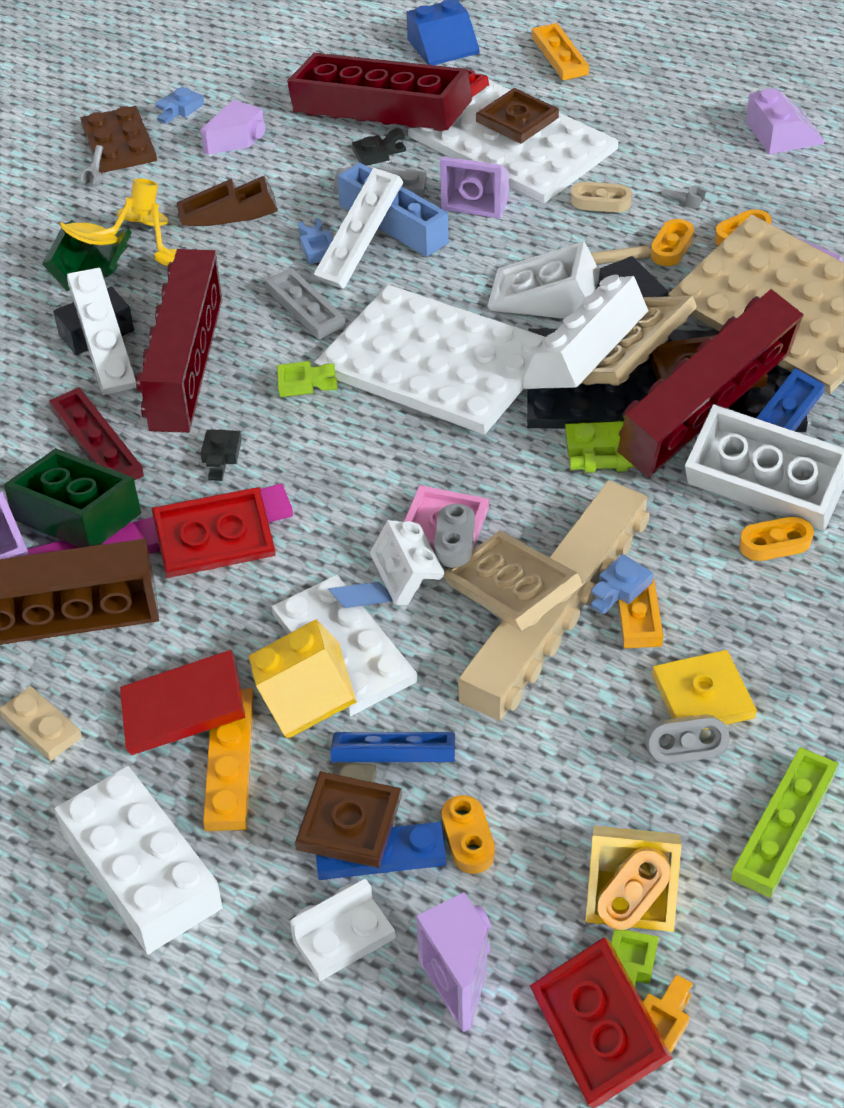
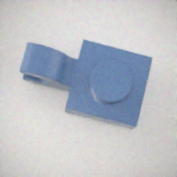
[155,87,204,124]
[590,554,653,614]

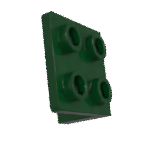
[42,220,132,291]

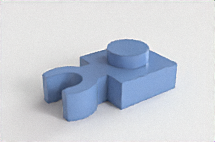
[299,218,334,264]

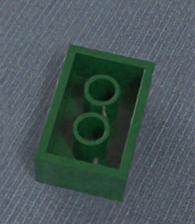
[3,448,142,548]

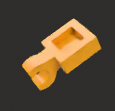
[643,975,693,1054]

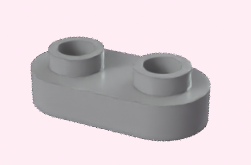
[434,504,475,567]
[645,714,729,764]

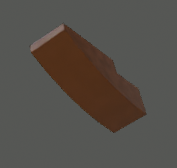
[176,176,278,226]

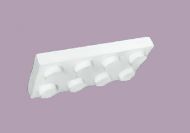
[272,575,417,716]

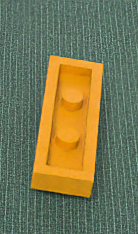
[532,23,589,81]

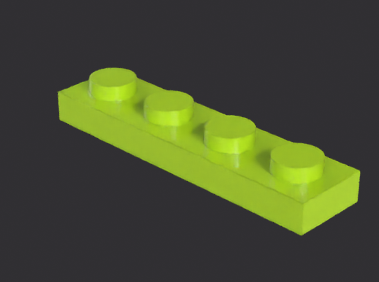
[731,747,839,898]

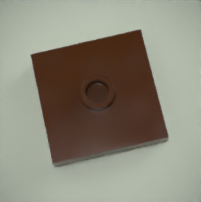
[476,88,559,144]
[295,771,402,868]

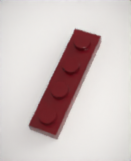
[49,387,144,481]

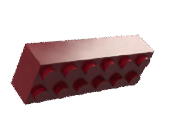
[287,53,472,131]
[136,249,222,433]
[617,289,804,479]

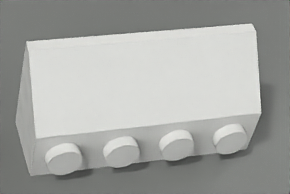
[523,275,648,389]

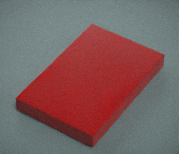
[151,487,276,579]
[120,650,245,756]
[530,937,673,1108]

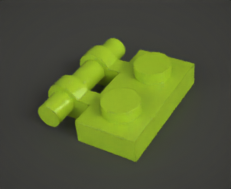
[565,421,636,473]

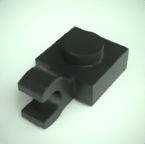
[352,128,406,166]
[200,429,242,481]

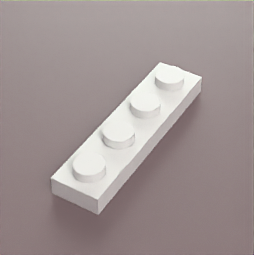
[314,168,403,289]
[67,268,136,395]

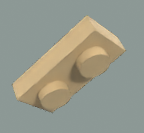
[0,686,82,761]

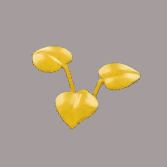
[59,178,177,266]

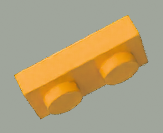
[617,578,664,648]

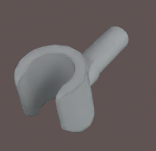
[80,145,103,186]
[662,185,706,209]

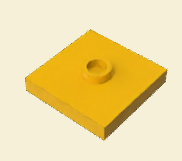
[652,650,757,731]

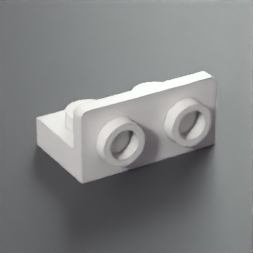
[370,520,444,605]
[290,879,396,982]

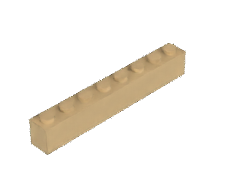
[458,480,650,721]

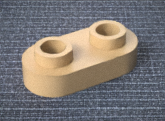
[570,182,632,213]

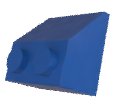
[406,0,480,65]

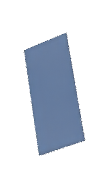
[328,582,393,608]

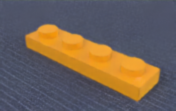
[203,688,254,831]

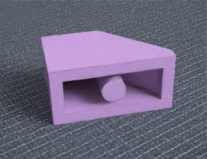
[201,100,265,155]

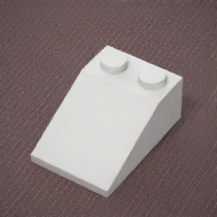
[487,241,599,318]

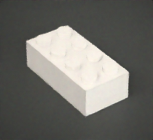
[685,404,844,532]
[54,766,223,955]

